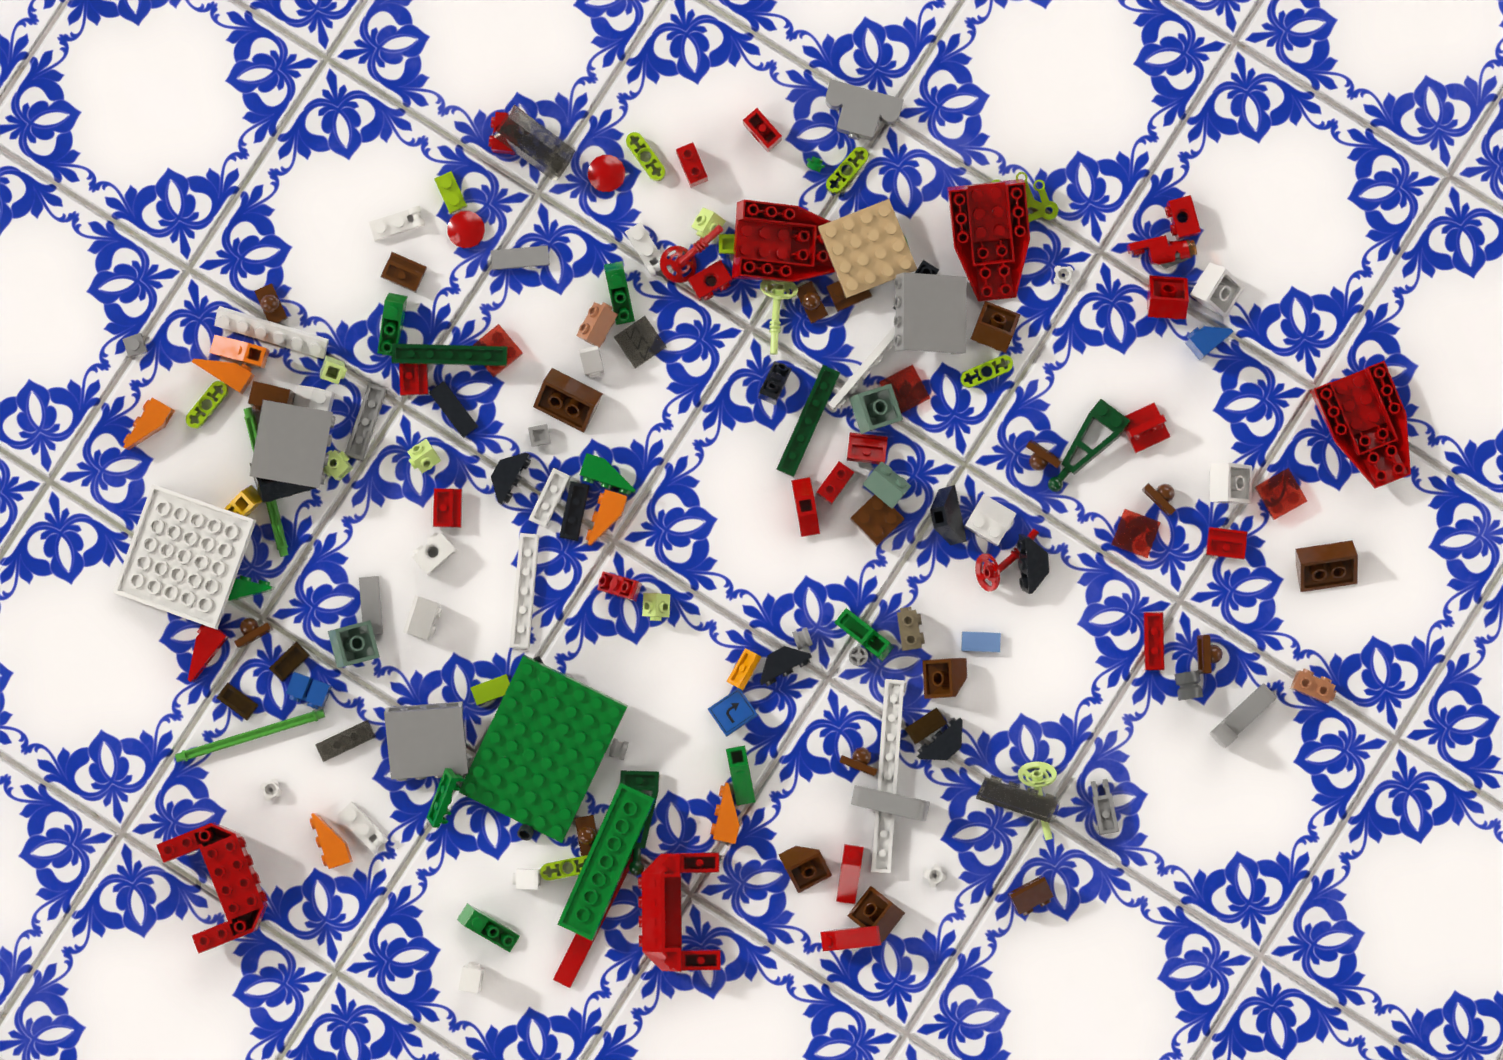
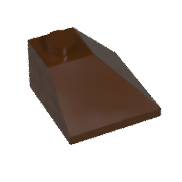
[922,658,967,699]
[779,846,832,893]

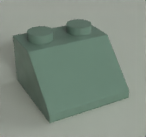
[849,384,903,434]
[863,461,911,509]
[328,620,380,668]

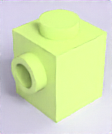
[320,356,347,385]

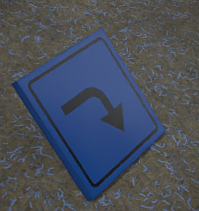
[708,688,758,737]

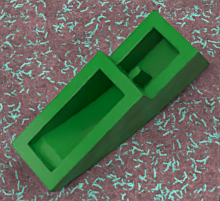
[834,608,894,662]

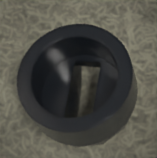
[517,824,534,841]

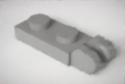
[1091,779,1119,835]

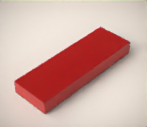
[1143,612,1164,670]

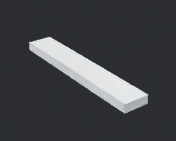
[510,533,539,649]

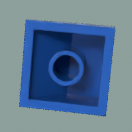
[1185,326,1234,361]

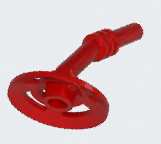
[660,225,723,283]
[975,528,1039,592]

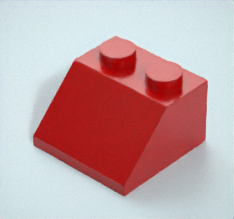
[1147,275,1189,319]

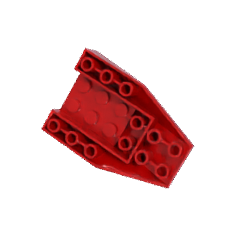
[947,179,1030,302]
[732,200,835,282]
[1310,361,1411,489]

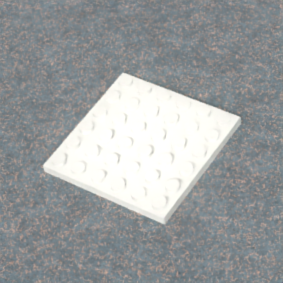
[113,484,256,629]

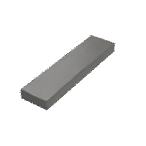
[345,383,387,462]

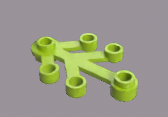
[991,172,1059,222]

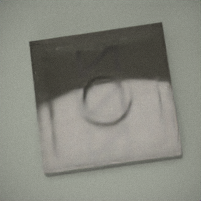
[614,316,667,369]

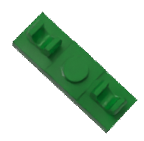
[426,768,464,828]

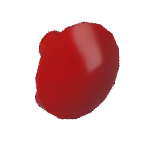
[588,155,625,192]
[447,211,485,248]

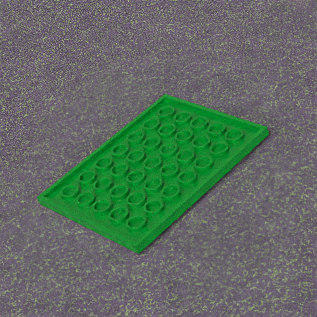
[459,655,628,843]

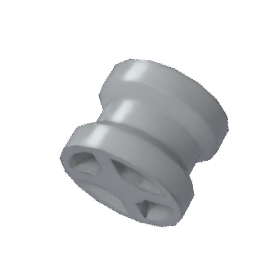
[792,627,813,650]
[849,646,868,666]
[609,738,629,760]

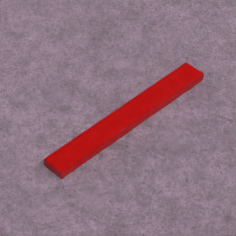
[553,852,633,988]

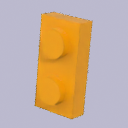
[726,648,762,690]

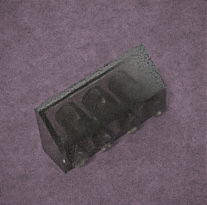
[492,105,575,181]
[976,775,1061,824]

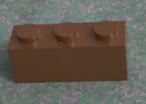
[533,368,603,433]
[1295,540,1358,592]

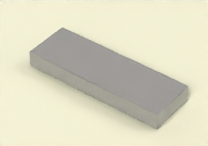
[491,246,550,270]
[359,576,383,634]

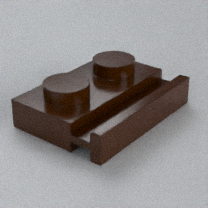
[380,252,427,293]
[826,281,872,312]

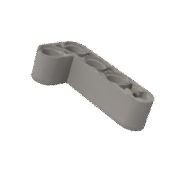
[1209,683,1277,748]
[851,785,930,821]

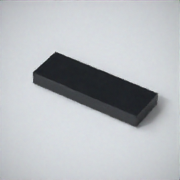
[429,381,479,438]
[559,481,590,541]

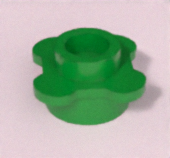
[806,156,826,172]

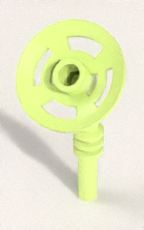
[760,280,798,355]
[1018,762,1057,841]

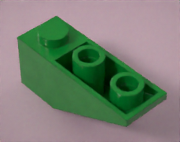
[604,261,635,325]
[377,293,408,356]
[579,453,636,495]
[228,576,274,601]
[726,745,756,806]
[457,903,520,952]

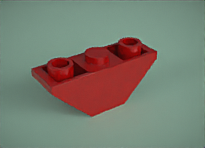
[791,477,820,537]
[597,571,642,602]

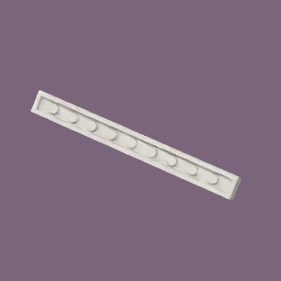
[871,679,904,873]

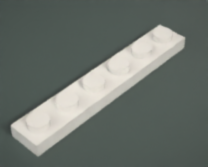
[214,306,329,359]
[828,326,895,410]

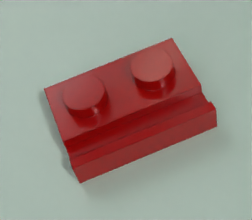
[399,364,429,396]
[847,432,888,464]
[433,488,462,528]
[1206,527,1248,560]

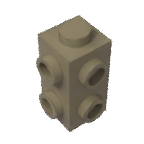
[896,607,925,651]

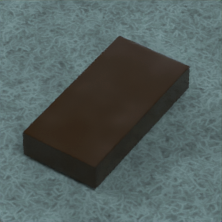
[269,641,310,682]
[216,682,259,721]
[905,707,947,745]

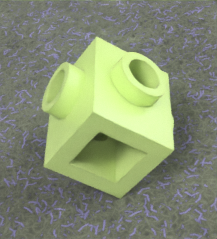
[691,208,726,240]
[407,439,441,474]
[323,450,354,481]
[642,593,671,621]

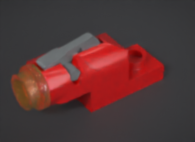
[1127,235,1197,269]

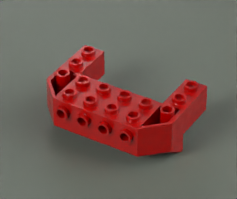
[157,823,268,954]
[638,852,721,972]

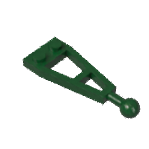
[1048,399,1131,492]
[620,770,659,876]

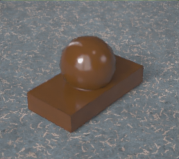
[797,281,828,324]
[254,283,288,323]
[1026,439,1062,471]
[1142,483,1176,516]
[234,618,273,648]
[1197,635,1223,674]
[839,747,878,776]
[575,815,597,856]

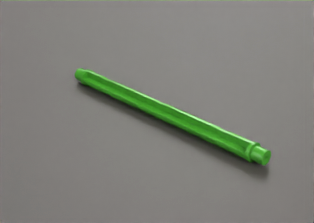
[243,407,289,557]
[175,709,325,762]

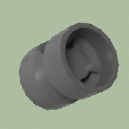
[1174,670,1203,701]

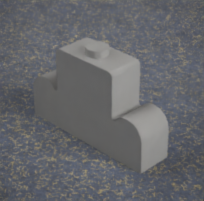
[826,79,904,141]

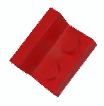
[1125,402,1171,453]

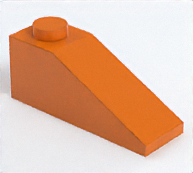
[192,359,255,395]

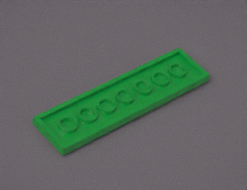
[557,783,656,941]

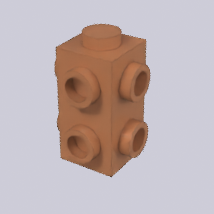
[576,302,618,348]
[1290,669,1337,704]

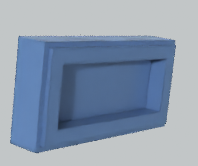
[961,632,1001,652]

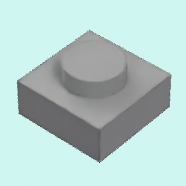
[122,333,148,358]
[528,424,551,447]

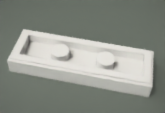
[528,468,571,528]

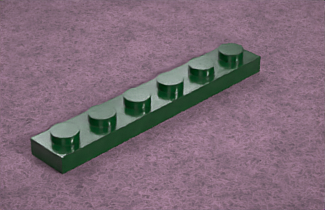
[392,344,508,366]
[776,365,840,477]

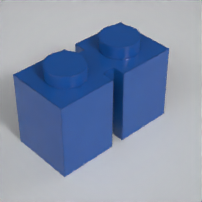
[286,672,332,709]

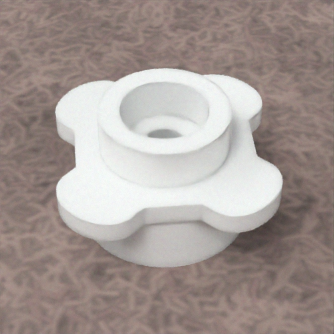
[1054,266,1073,285]
[260,779,282,801]
[924,864,946,887]

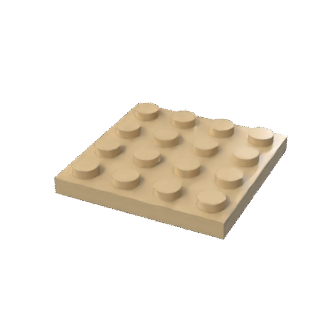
[818,199,917,298]

